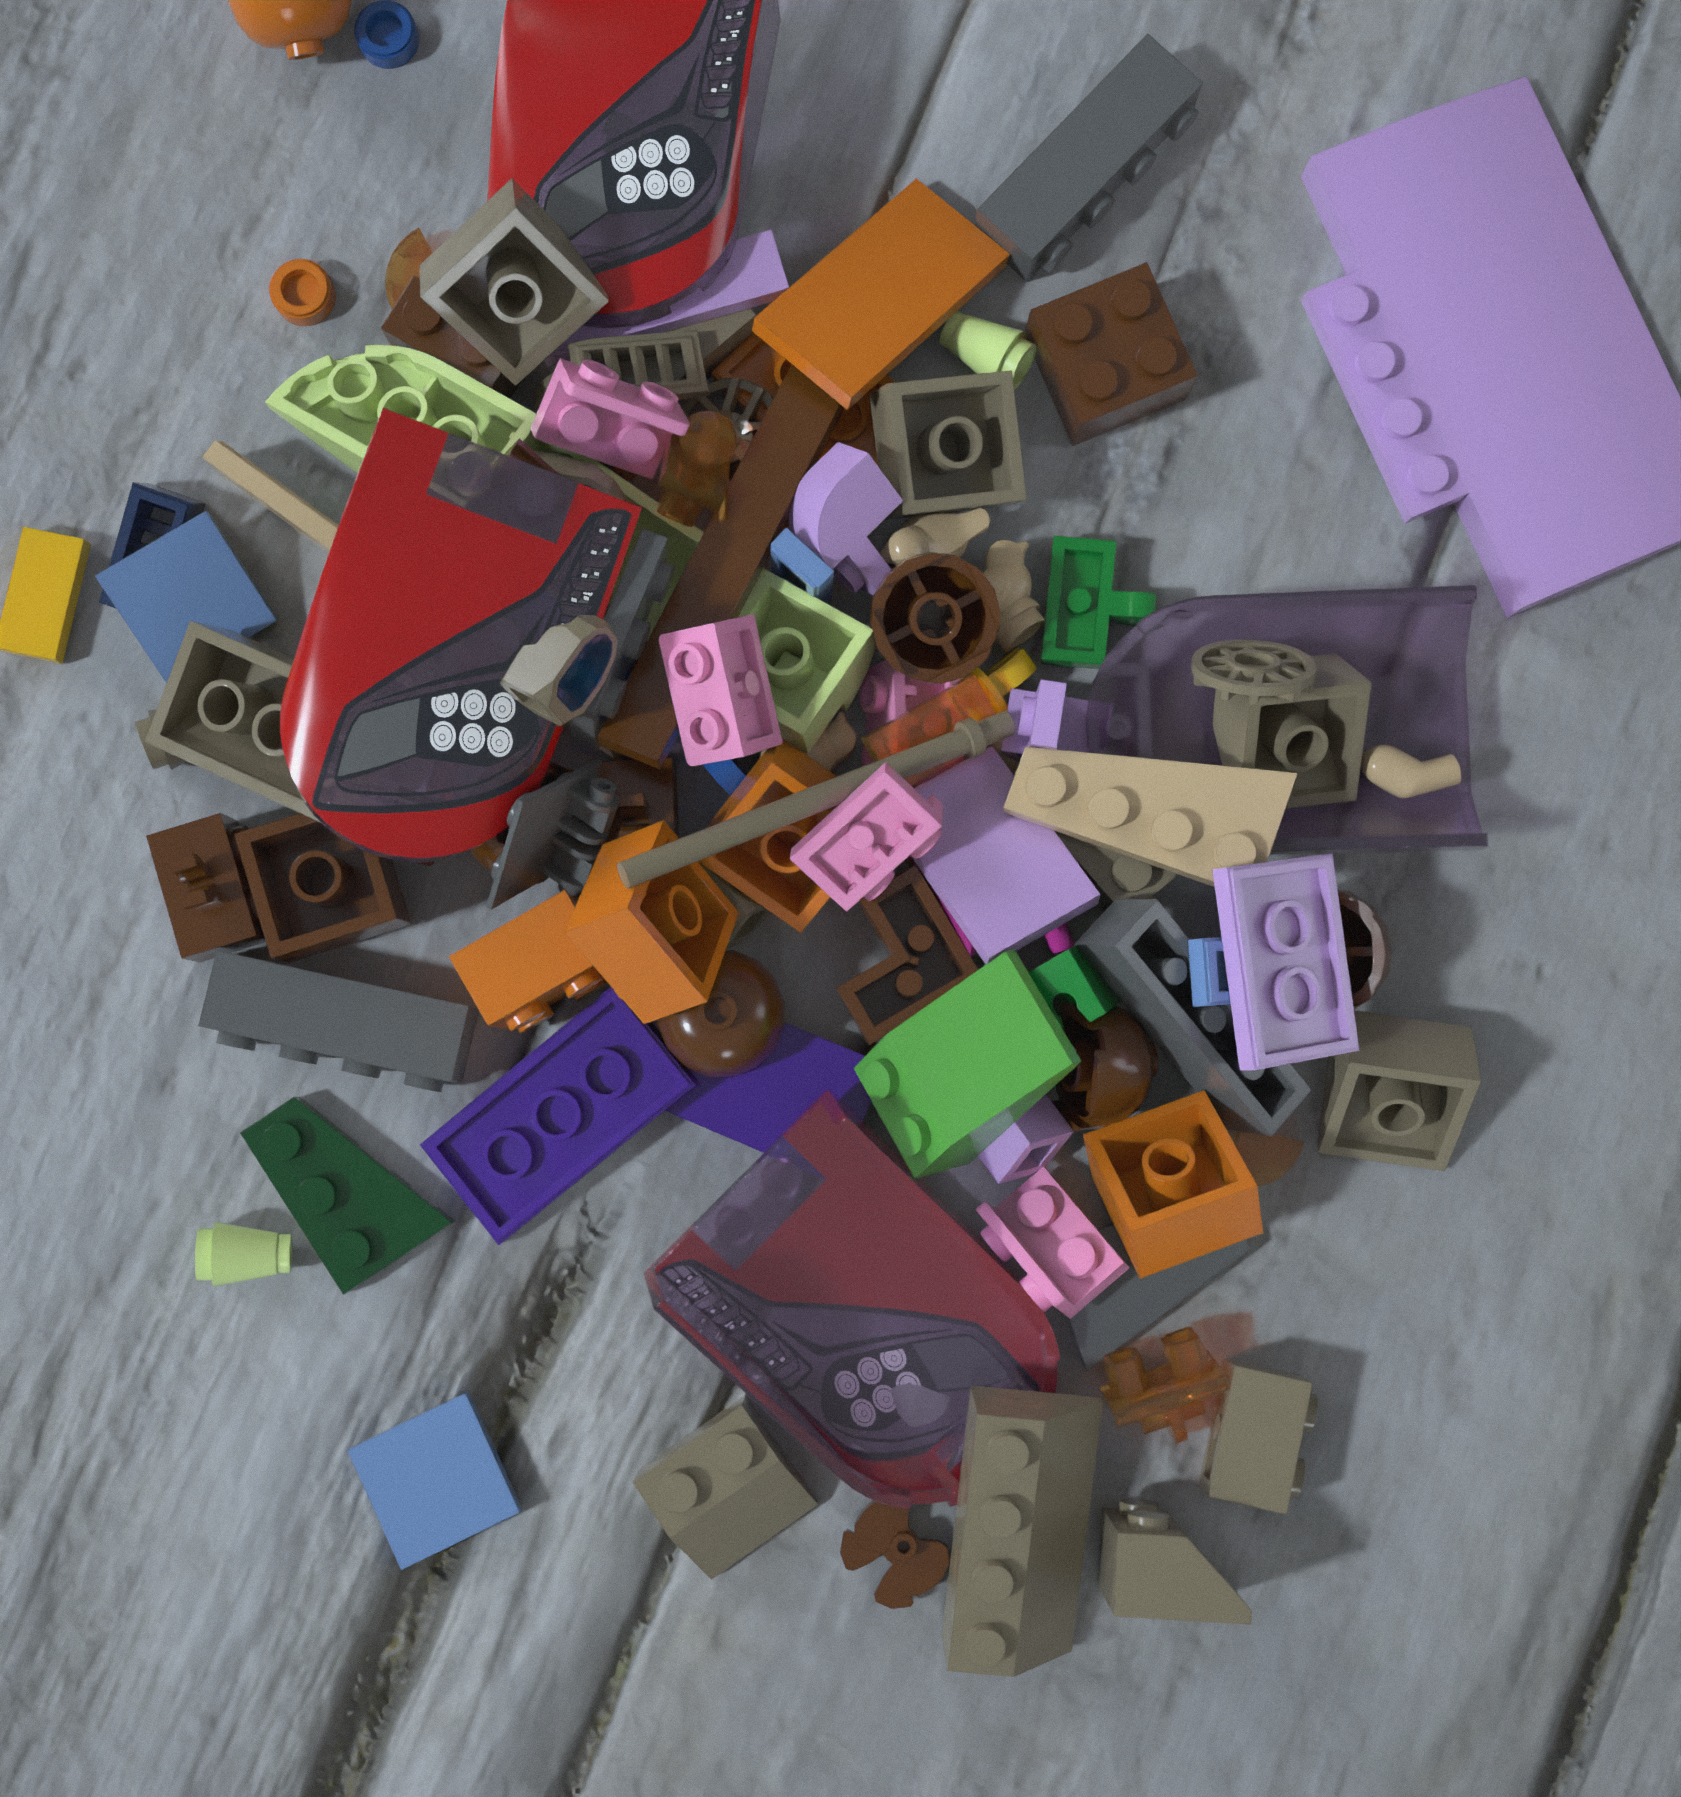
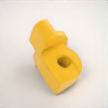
[944,647,1037,722]

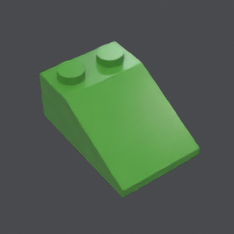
[854,949,1081,1179]

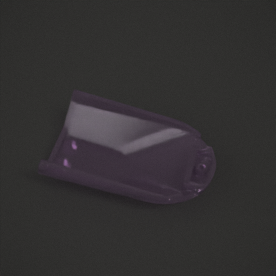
[1086,585,1488,855]

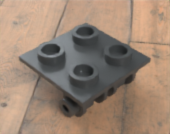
[486,759,620,910]

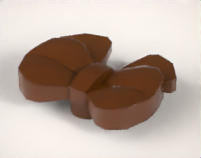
[840,1495,950,1609]

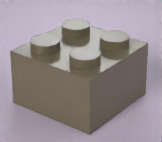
[869,370,1027,520]

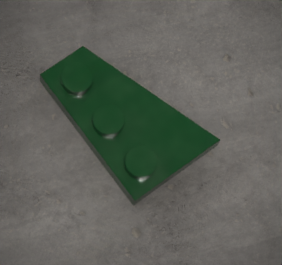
[240,1097,455,1295]

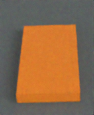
[752,178,1010,410]

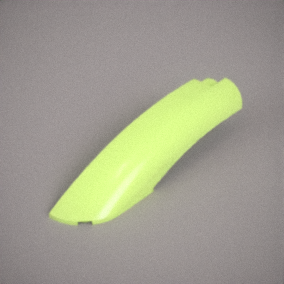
[265,345,875,753]

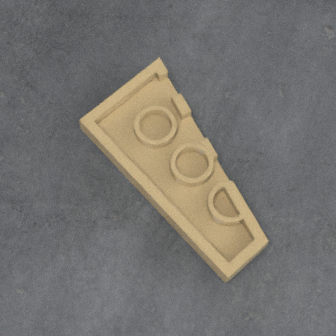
[1002,747,1298,887]

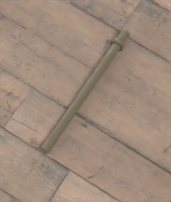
[617,711,1015,889]

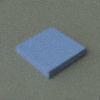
[95,510,278,684]
[347,1391,523,1570]

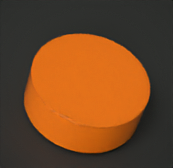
[269,259,336,326]

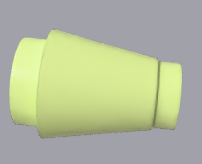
[939,311,1037,390]
[195,1222,292,1287]

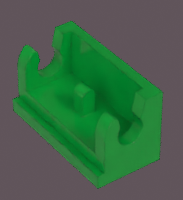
[1028,945,1120,1029]

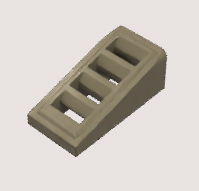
[568,330,709,401]

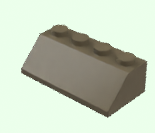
[145,621,431,828]
[942,1385,1103,1677]

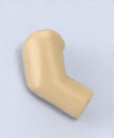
[1361,744,1461,799]

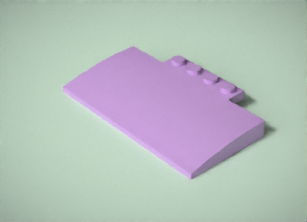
[1301,76,1681,618]

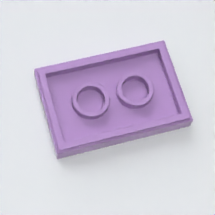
[910,746,1100,964]
[1212,853,1360,1070]

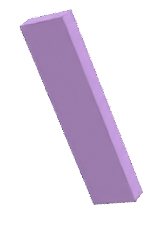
[544,229,789,366]

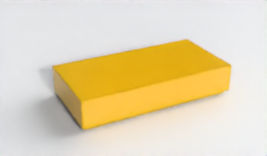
[0,527,91,664]

